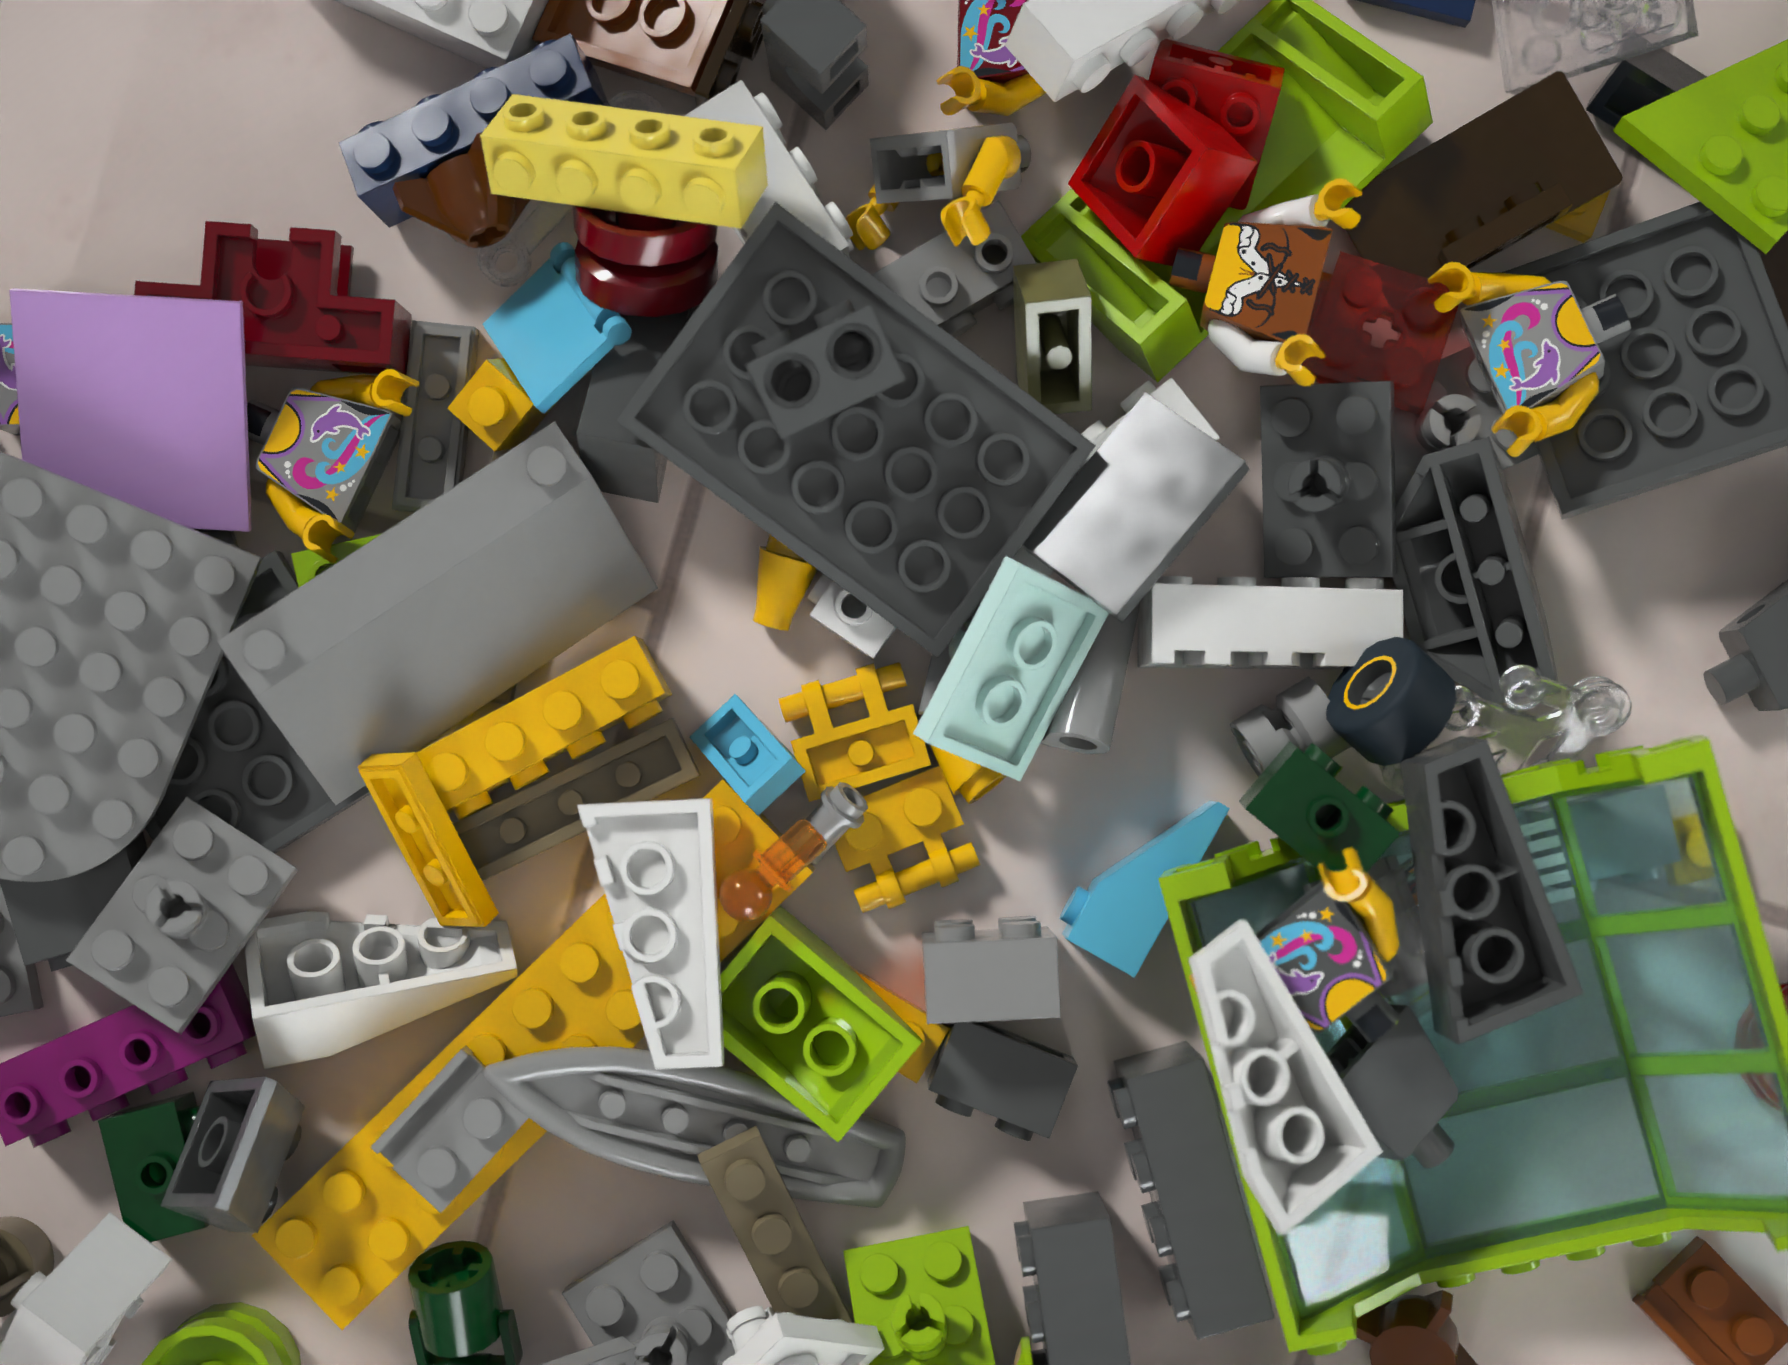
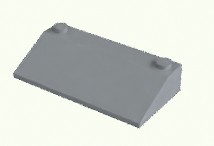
[216,421,658,805]

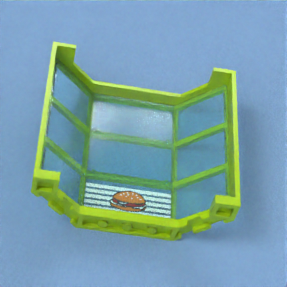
[1158,735,1788,1356]

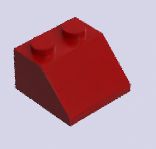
[1068,75,1258,266]

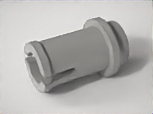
[788,782,868,864]

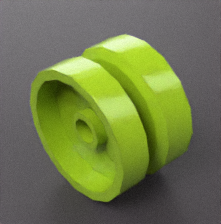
[142,1302,301,1365]

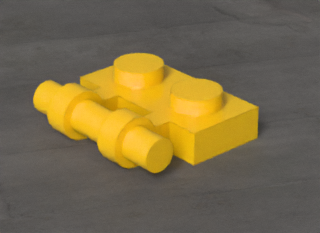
[778,662,931,802]
[835,765,980,913]

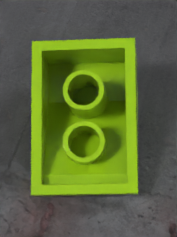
[721,905,923,1143]

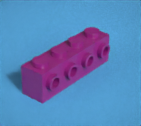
[0,963,256,1148]

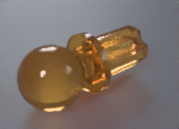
[720,819,827,922]

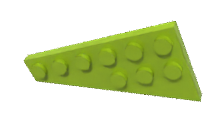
[1613,39,1788,254]

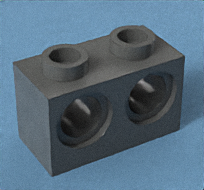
[745,299,906,440]

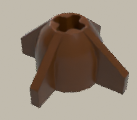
[392,132,531,248]
[1356,1290,1478,1365]

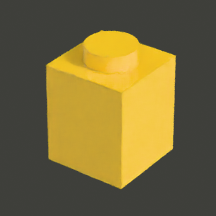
[447,358,559,452]

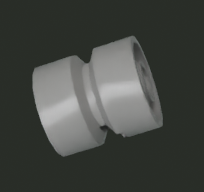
[1230,677,1352,777]

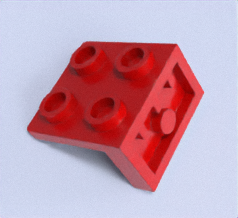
[1148,39,1285,210]

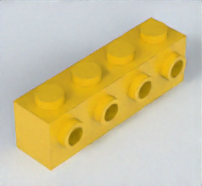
[416,636,673,821]

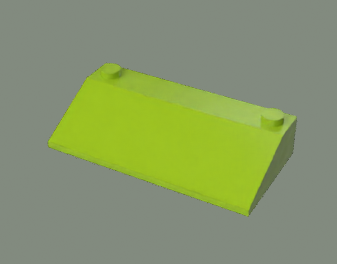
[1021,0,1433,383]

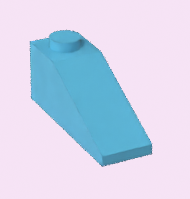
[1059,801,1230,978]

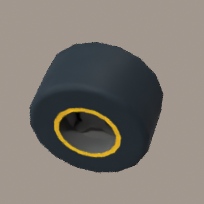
[1326,637,1456,766]

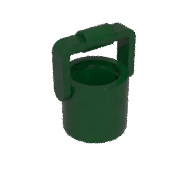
[408,1240,523,1365]

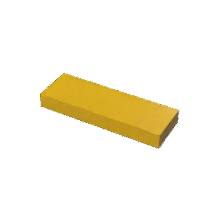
[357,752,499,927]

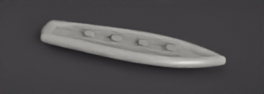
[484,1046,906,1208]

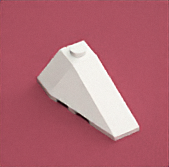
[244,911,518,1069]
[1189,920,1383,1235]

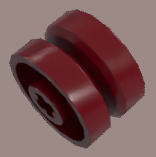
[573,205,718,317]

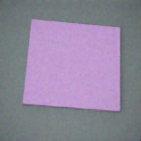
[10,288,252,532]

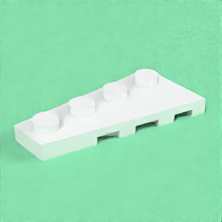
[577,798,725,1069]

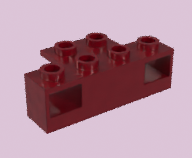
[134,221,412,375]

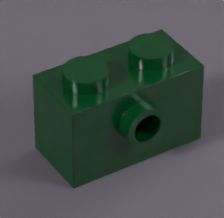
[1239,741,1401,873]
[98,1091,210,1242]

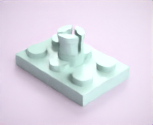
[913,556,1109,781]

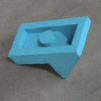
[690,694,806,816]

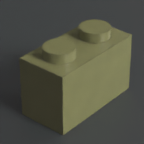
[1013,259,1092,414]

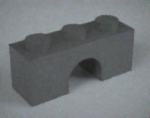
[760,0,869,130]

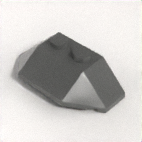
[1393,436,1560,705]

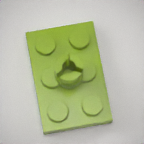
[843,1226,996,1365]

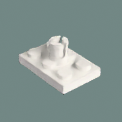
[722,1306,885,1365]

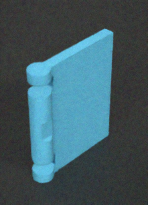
[482,242,632,414]

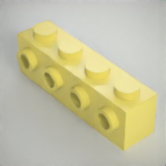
[480,94,768,229]

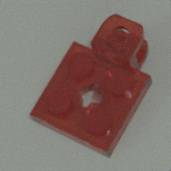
[1301,251,1460,415]

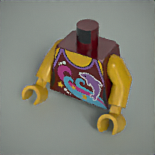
[936,0,1046,116]

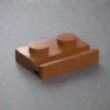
[1632,1236,1788,1365]

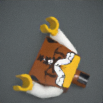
[1169,178,1362,387]

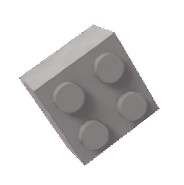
[922,916,1061,1024]

